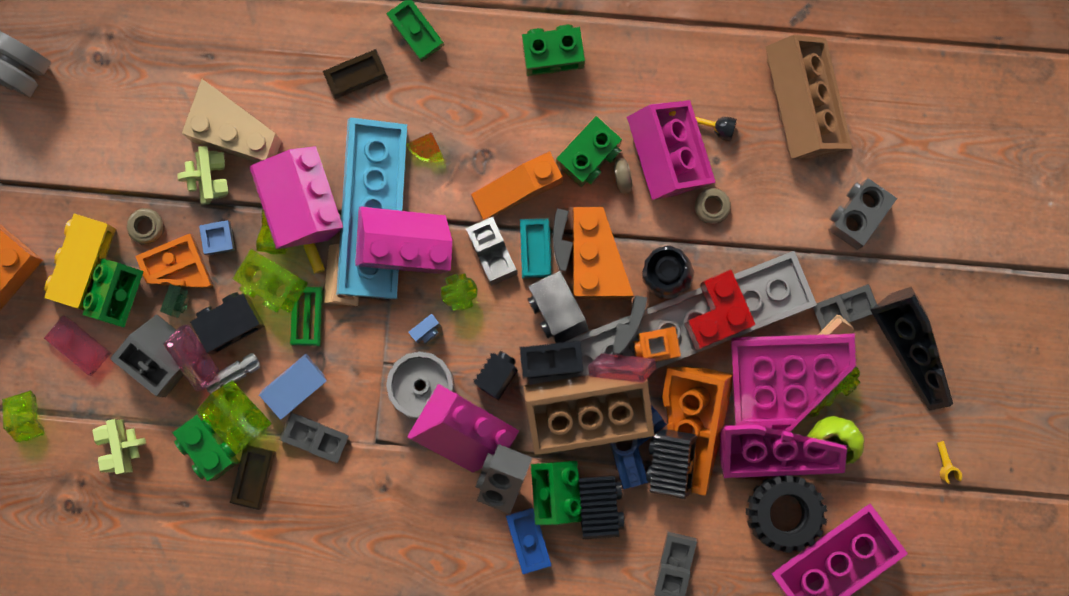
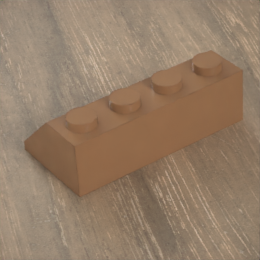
[765,35,852,159]
[524,366,655,455]

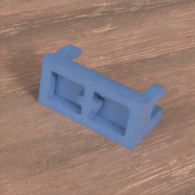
[259,354,327,420]

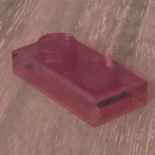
[44,315,111,376]
[163,324,220,391]

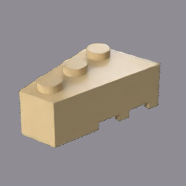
[182,79,281,163]

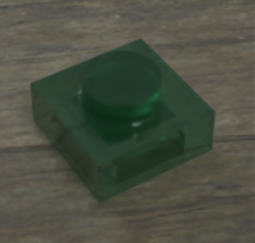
[160,284,189,318]

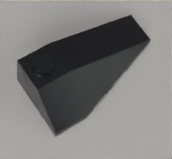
[870,287,953,411]

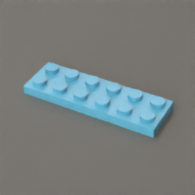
[336,117,407,299]

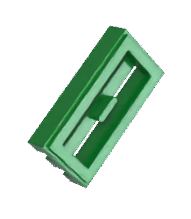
[290,286,323,346]

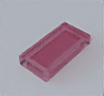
[588,353,656,383]

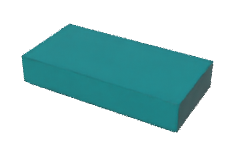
[520,218,551,279]

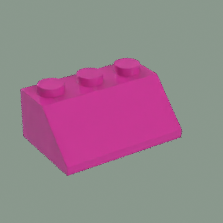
[627,100,716,200]
[250,146,343,249]
[355,207,452,274]
[407,384,519,473]

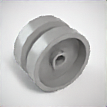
[0,31,51,98]
[386,351,455,419]

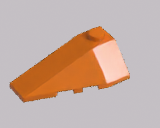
[662,367,733,496]

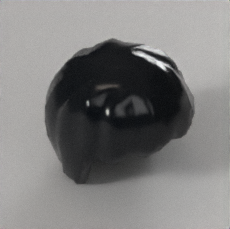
[642,245,695,299]

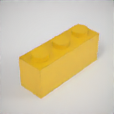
[44,214,116,310]

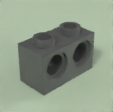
[829,178,897,250]
[476,444,532,514]

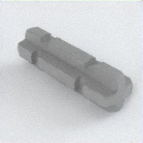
[204,353,261,395]

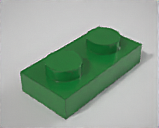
[386,0,444,62]

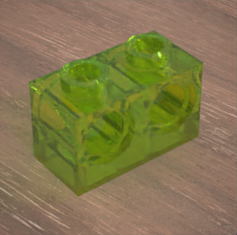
[232,249,308,313]
[196,380,272,455]

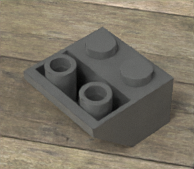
[110,314,203,398]

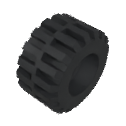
[746,475,827,553]

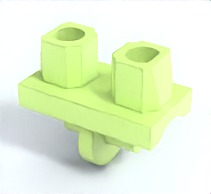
[177,146,228,205]
[93,419,146,474]

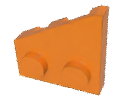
[135,233,214,288]

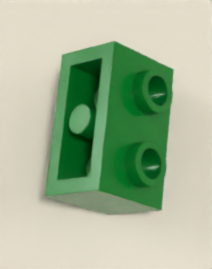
[522,24,585,76]
[556,116,622,188]
[82,258,144,328]
[172,414,240,481]
[531,461,582,525]

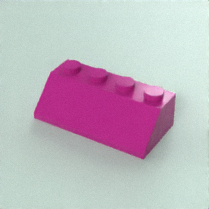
[771,504,908,596]

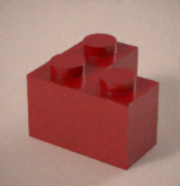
[684,269,756,351]

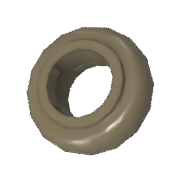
[614,158,632,194]
[695,188,731,224]
[127,208,164,244]

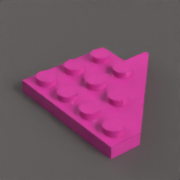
[731,334,856,433]

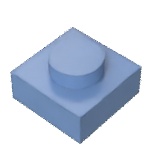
[199,220,235,256]
[408,314,441,343]

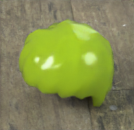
[807,416,864,465]

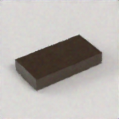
[323,49,388,99]
[230,444,275,510]

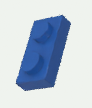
[506,507,552,574]

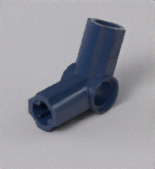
[609,405,667,489]

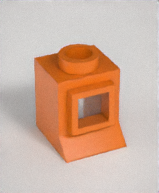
[633,326,681,364]

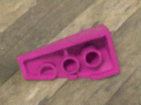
[719,425,847,478]

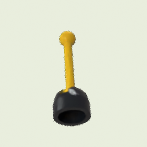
[669,111,737,141]

